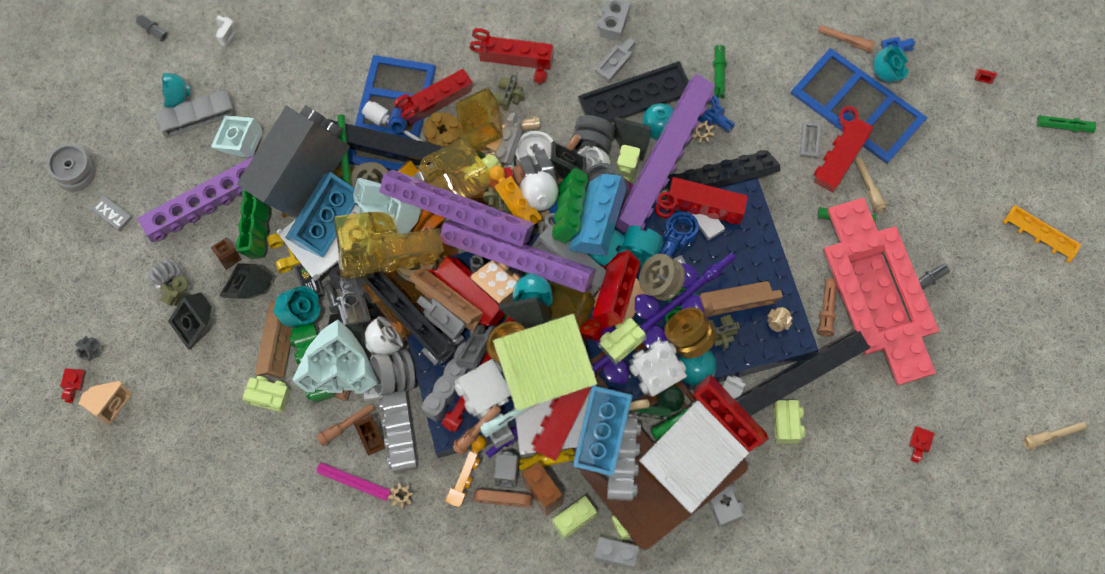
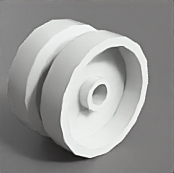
[515,131,553,165]

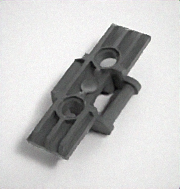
[322,258,371,326]

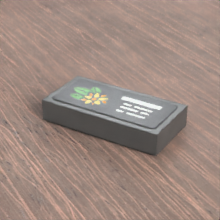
[294,264,325,298]

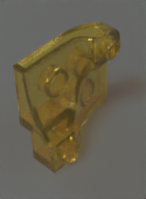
[419,136,497,199]
[334,212,404,279]

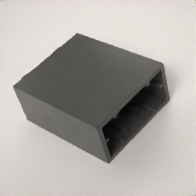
[237,105,350,219]

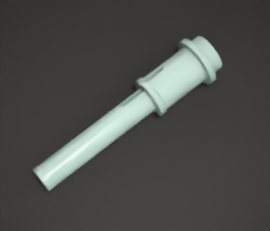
[480,403,540,437]

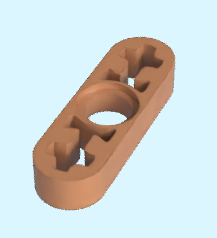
[473,490,532,508]

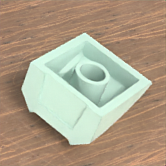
[211,116,263,158]

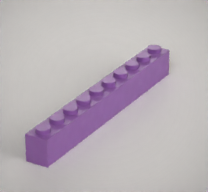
[615,73,715,233]

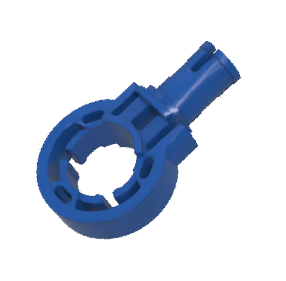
[697,95,735,133]
[659,212,699,257]

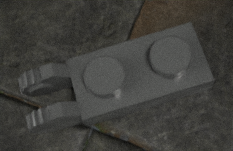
[456,325,495,369]

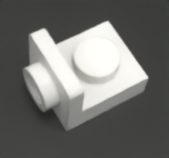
[216,15,237,47]
[723,376,746,399]

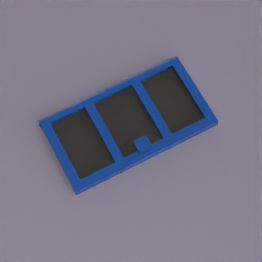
[790,48,928,164]
[348,55,436,171]

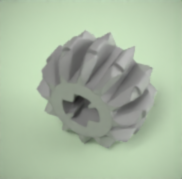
[148,260,183,291]

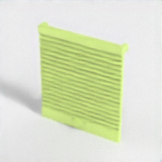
[493,314,597,411]

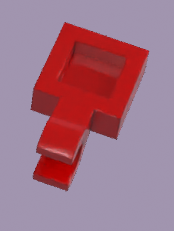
[60,368,86,403]
[909,426,935,463]

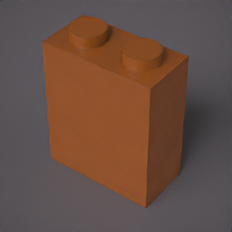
[522,462,563,516]

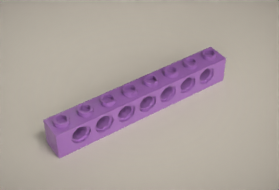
[137,155,255,242]
[379,170,534,247]
[439,220,596,293]

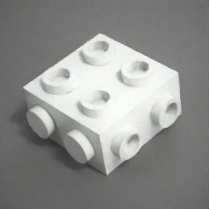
[629,340,687,396]
[454,359,511,417]

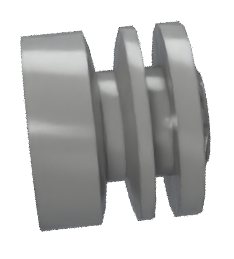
[370,349,415,396]

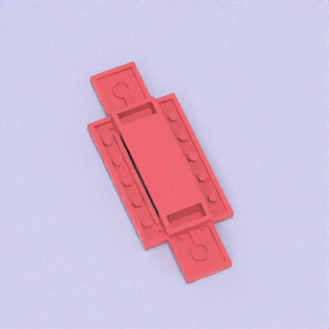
[823,197,939,386]

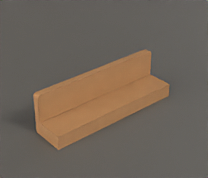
[410,268,483,332]
[699,281,783,317]
[255,301,293,379]

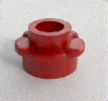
[533,68,547,85]

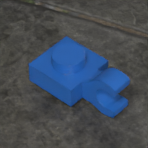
[881,37,915,53]

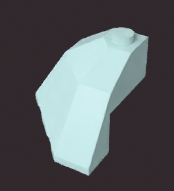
[353,178,422,255]
[293,320,378,394]

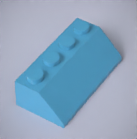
[285,172,356,258]
[568,174,627,256]
[572,386,632,476]

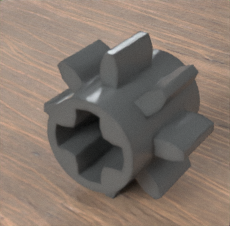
[75,336,101,361]

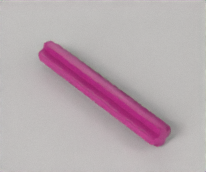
[316,463,391,501]

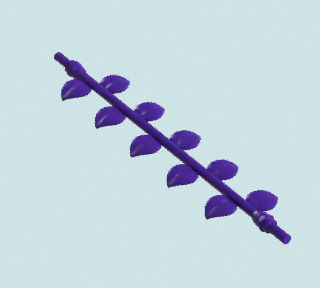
[485,252,736,459]

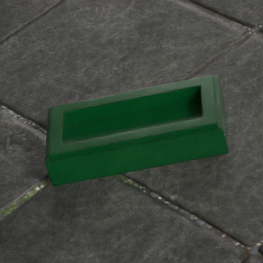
[629,406,671,421]

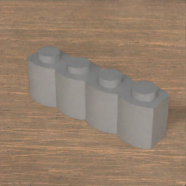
[156,90,236,138]
[422,342,472,422]
[379,390,418,474]
[607,417,641,501]

